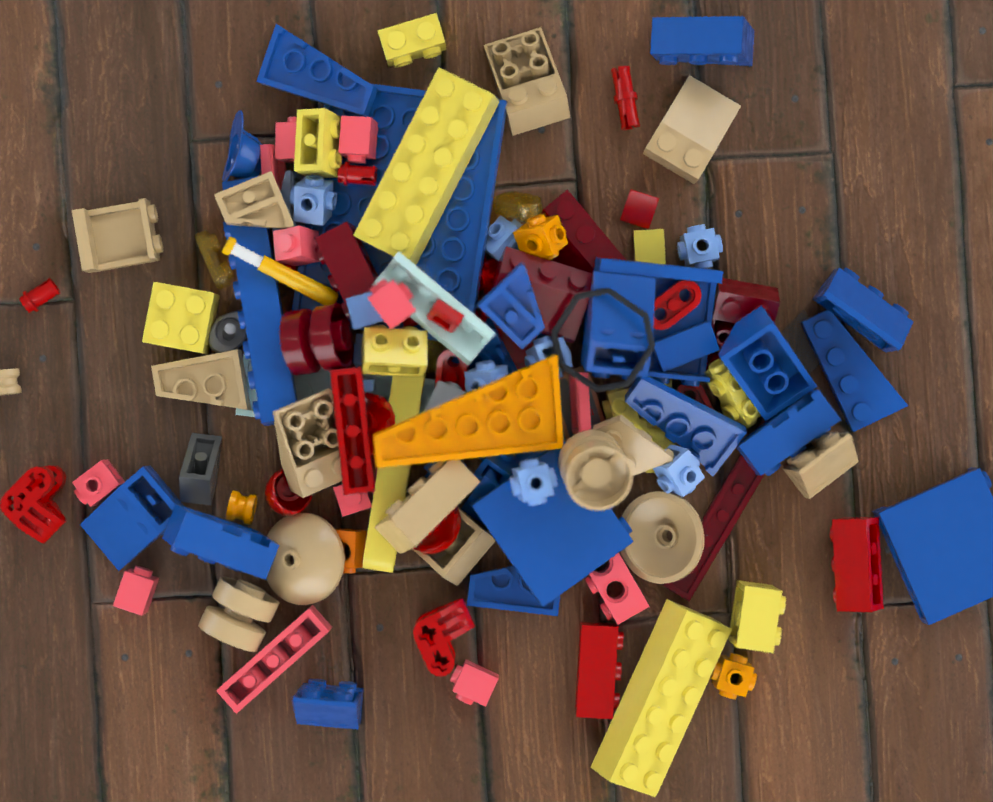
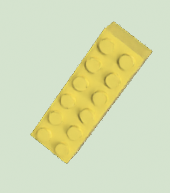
[353,68,499,265]
[591,599,732,797]

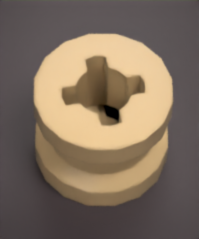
[0,368,22,396]

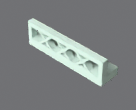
[372,251,496,365]

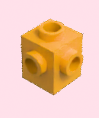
[513,214,568,260]
[710,653,757,700]

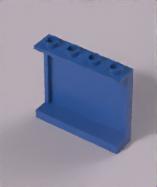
[583,257,723,386]
[469,441,634,607]
[872,467,993,625]

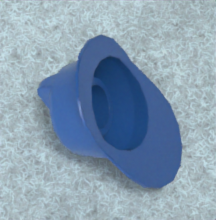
[222,110,262,182]

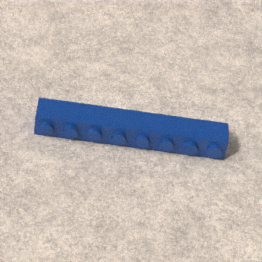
[218,176,298,426]

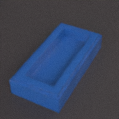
[654,320,720,372]

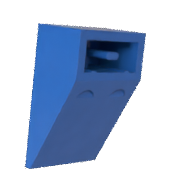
[580,271,656,378]
[80,466,184,571]
[293,679,364,730]

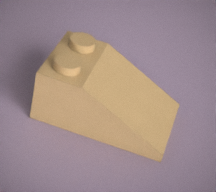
[642,75,741,184]
[406,476,495,586]

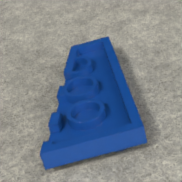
[257,24,378,117]
[800,309,908,432]
[625,376,747,477]

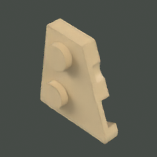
[214,171,295,229]
[592,415,674,476]

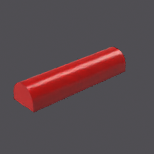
[330,367,375,495]

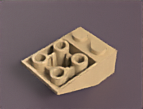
[484,27,571,136]
[273,388,342,498]
[783,431,859,499]

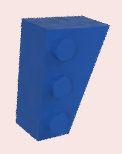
[650,16,754,66]

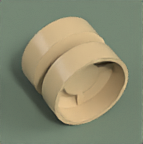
[558,430,633,510]
[198,576,279,652]

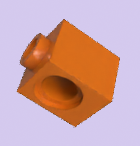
[335,528,368,574]

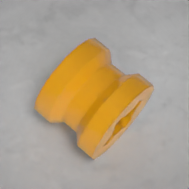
[226,490,258,525]

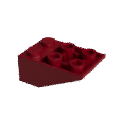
[706,278,780,371]

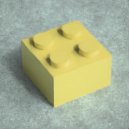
[142,282,220,355]
[728,580,786,653]

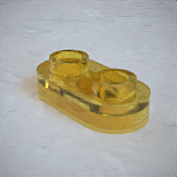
[492,191,543,222]
[195,230,234,290]

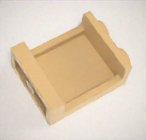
[72,198,163,273]

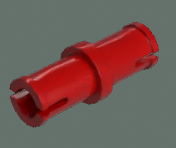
[611,66,641,130]

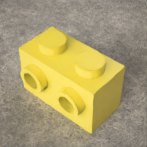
[378,13,446,68]
[294,108,342,178]
[361,325,427,377]

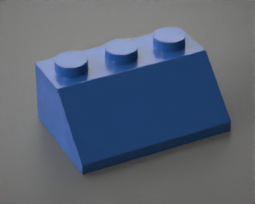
[812,267,913,353]
[718,305,817,421]

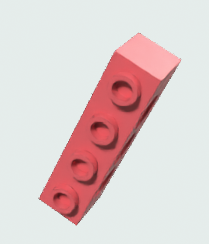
[584,553,650,625]
[216,605,332,714]

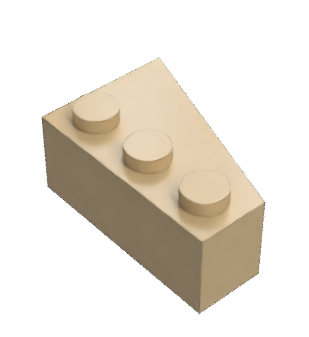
[374,459,480,554]

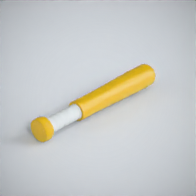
[222,237,338,305]

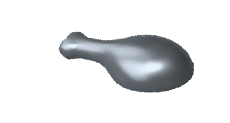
[209,309,247,353]

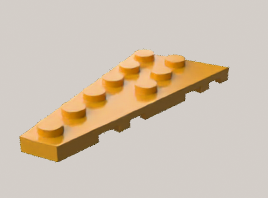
[373,354,564,468]

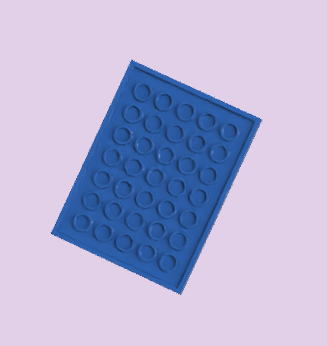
[292,84,507,341]

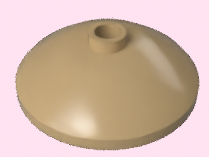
[620,491,704,584]
[266,513,345,605]

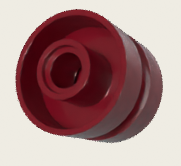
[280,303,354,376]

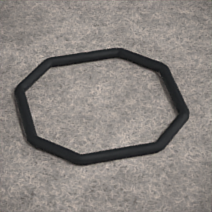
[551,288,655,392]

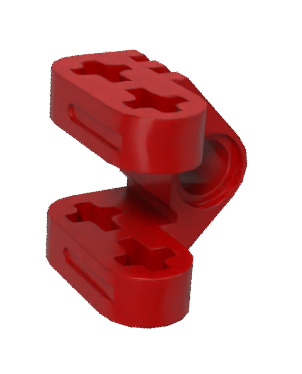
[0,465,67,544]
[413,598,475,677]

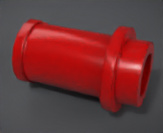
[338,161,377,186]
[19,277,61,313]

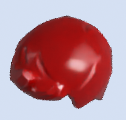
[265,469,313,516]

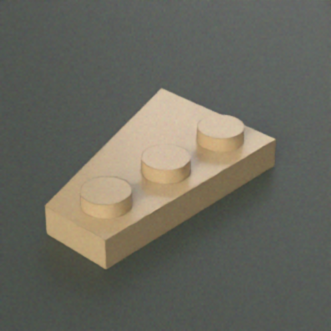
[151,349,251,410]

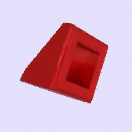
[620,189,659,230]

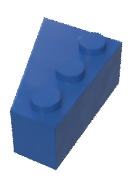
[736,390,841,476]
[162,504,280,580]

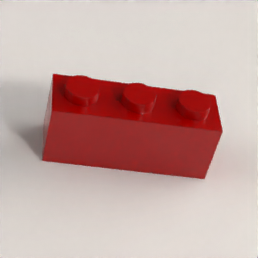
[830,517,884,612]
[575,621,624,719]

